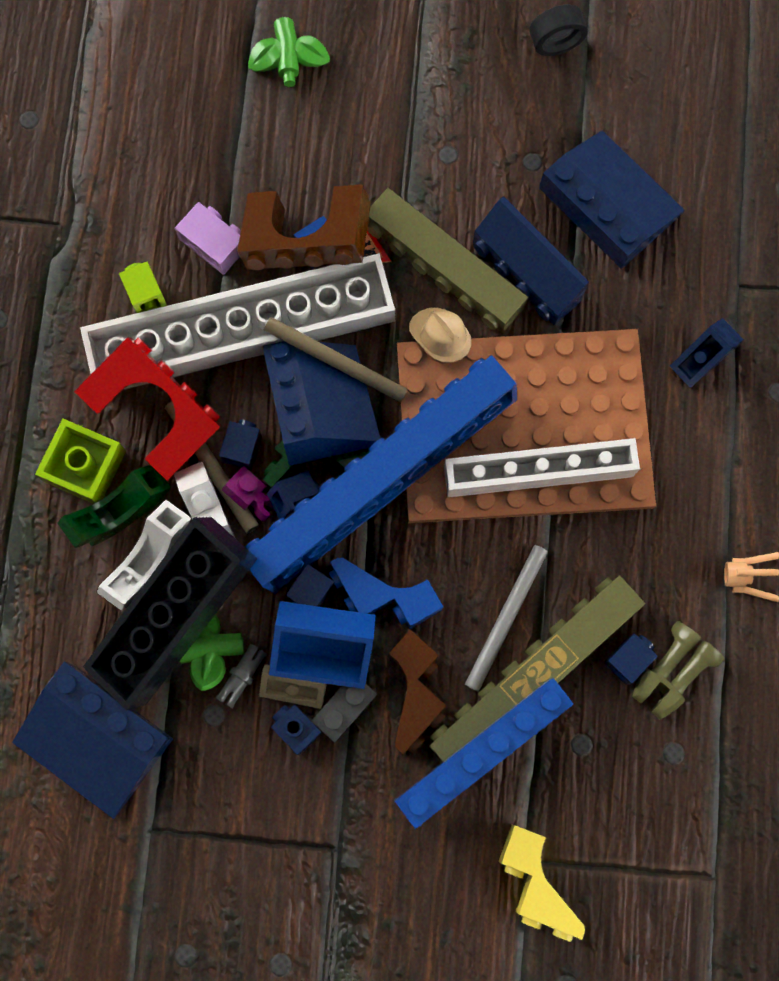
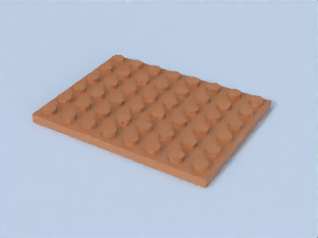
[397,329,656,523]

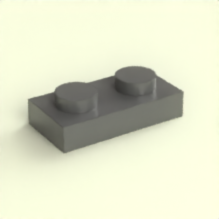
[311,684,377,743]

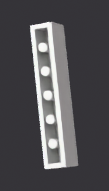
[444,438,640,498]

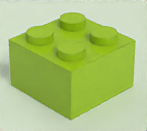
[35,419,126,504]

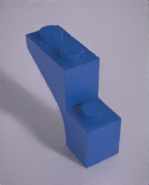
[328,558,443,629]

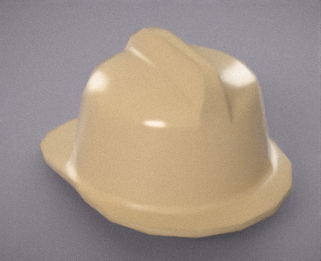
[409,308,472,363]

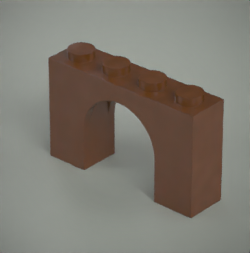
[237,184,371,270]

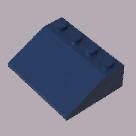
[539,130,685,269]
[263,341,380,466]
[12,661,173,819]

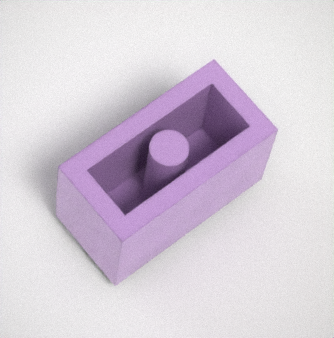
[175,202,241,275]

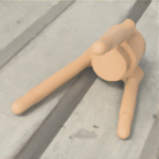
[724,552,779,602]

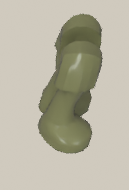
[632,621,725,720]

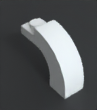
[97,500,191,611]

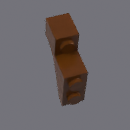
[389,630,446,755]

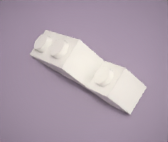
[174,462,236,539]

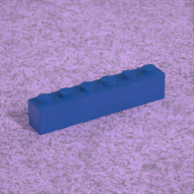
[394,678,573,829]

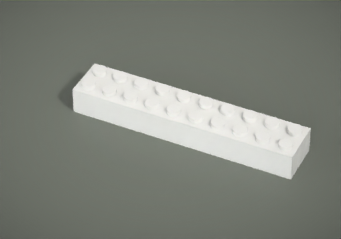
[80,253,395,389]

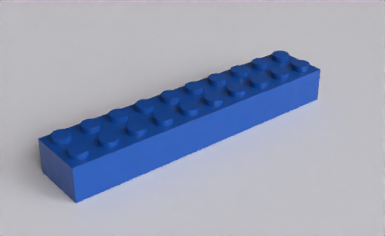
[245,355,517,594]

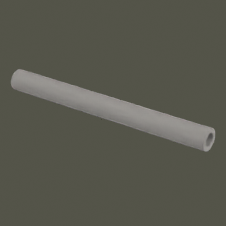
[464,545,548,692]

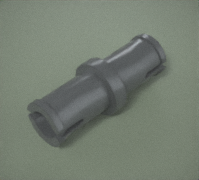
[215,644,267,709]

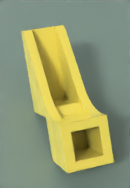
[499,824,585,942]

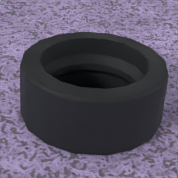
[529,4,588,56]

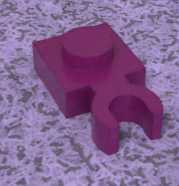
[222,466,275,521]

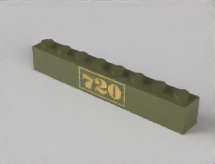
[429,575,646,762]

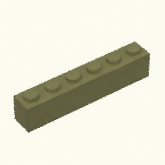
[367,188,528,333]

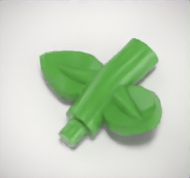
[248,17,330,87]
[180,614,245,691]

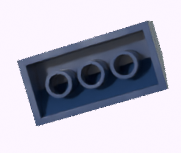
[473,196,589,326]

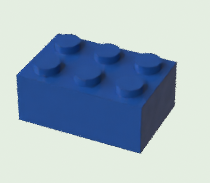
[269,601,376,689]

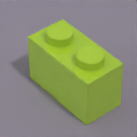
[119,261,167,313]

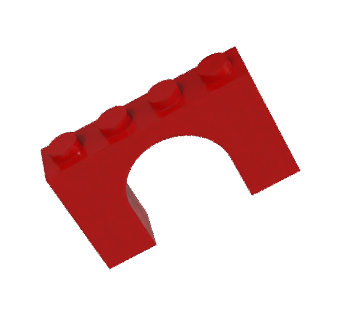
[74,337,221,480]

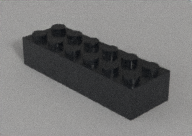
[83,517,257,711]

